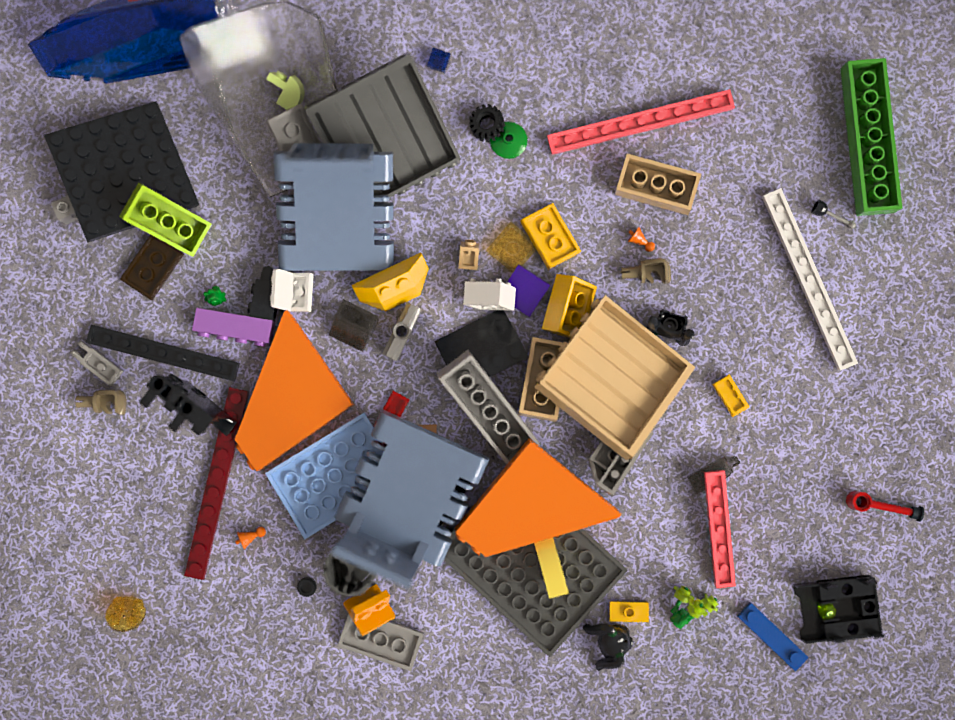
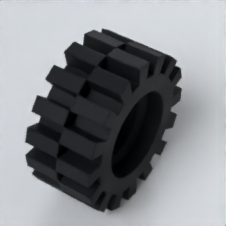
[469,104,505,142]

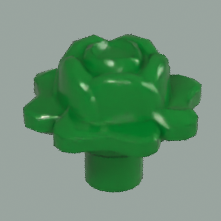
[203,286,226,306]

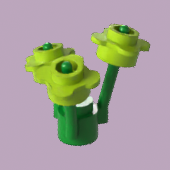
[670,586,719,629]

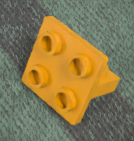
[343,584,396,636]

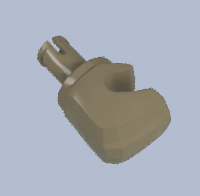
[621,258,671,284]
[75,390,127,415]

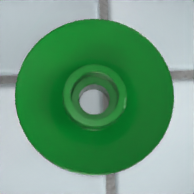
[490,122,527,159]

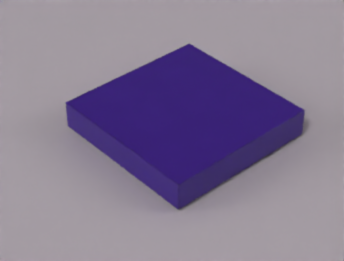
[507,264,550,317]

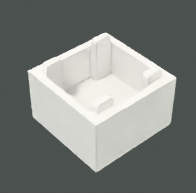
[463,278,516,311]

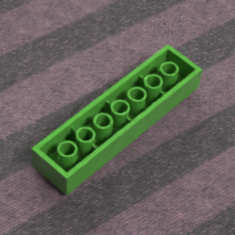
[840,58,903,216]

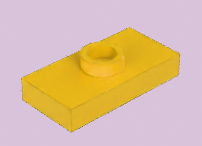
[712,374,749,417]
[609,601,649,622]

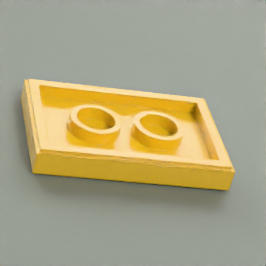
[520,203,581,270]

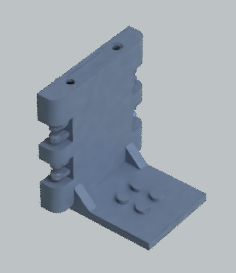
[273,143,394,271]
[332,410,490,589]

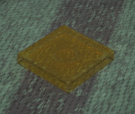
[486,222,536,273]

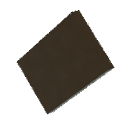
[120,234,184,300]

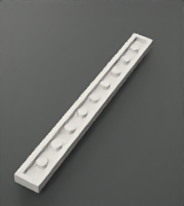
[762,188,858,371]

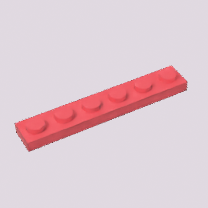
[704,470,736,588]

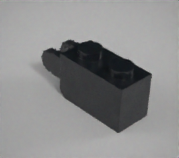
[247,265,277,322]

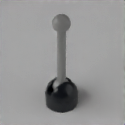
[811,200,856,229]

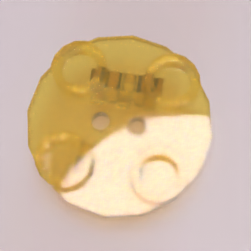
[105,597,146,632]

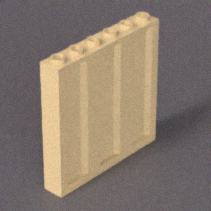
[534,295,696,460]

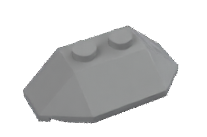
[588,432,653,496]

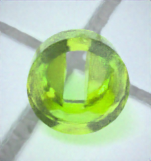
[818,603,836,619]

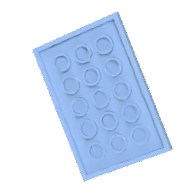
[265,413,384,539]

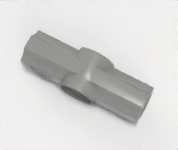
[382,303,422,361]

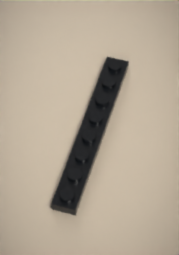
[86,325,240,382]

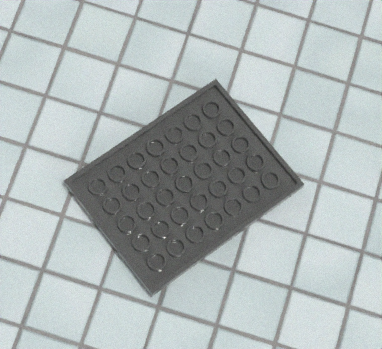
[444,529,628,657]

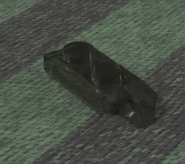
[687,456,740,494]

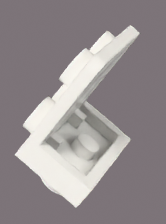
[270,269,313,312]

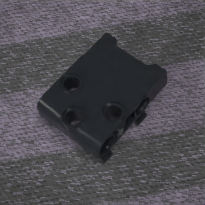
[139,373,237,436]
[793,575,885,644]

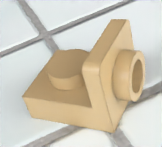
[458,239,480,270]

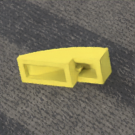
[534,537,568,599]

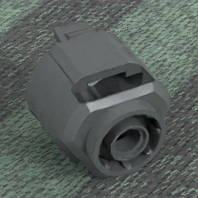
[322,541,377,596]

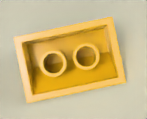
[541,274,597,338]

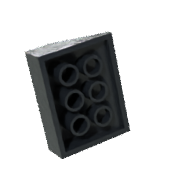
[434,310,528,378]

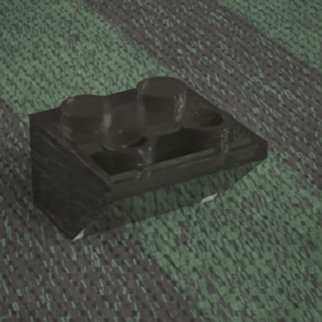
[329,299,380,352]

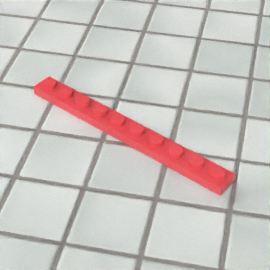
[547,89,735,155]

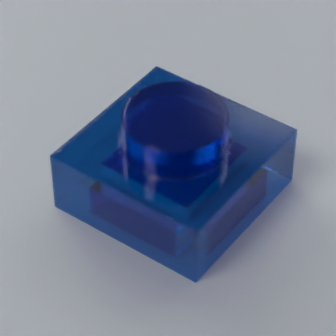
[427,48,451,73]

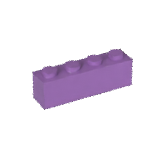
[192,308,275,347]

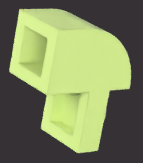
[266,71,305,110]

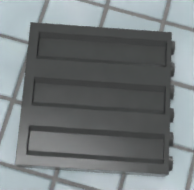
[303,52,461,203]

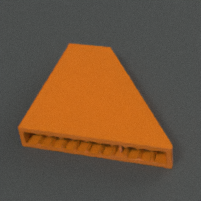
[235,310,354,472]
[455,438,622,557]

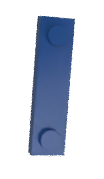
[737,602,809,672]

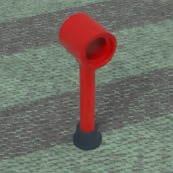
[846,491,924,522]

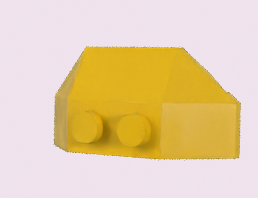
[352,252,429,312]

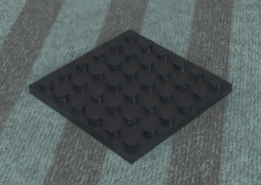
[44,101,199,243]

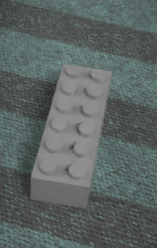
[437,350,540,464]

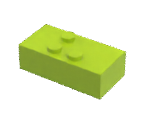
[119,182,212,257]

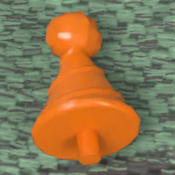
[628,227,655,252]
[235,527,266,549]

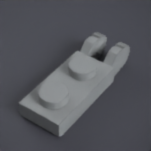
[70,340,124,386]

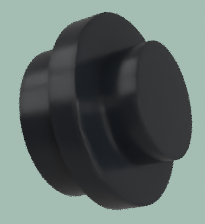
[297,577,317,597]

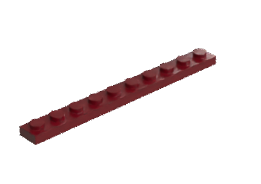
[184,387,249,580]

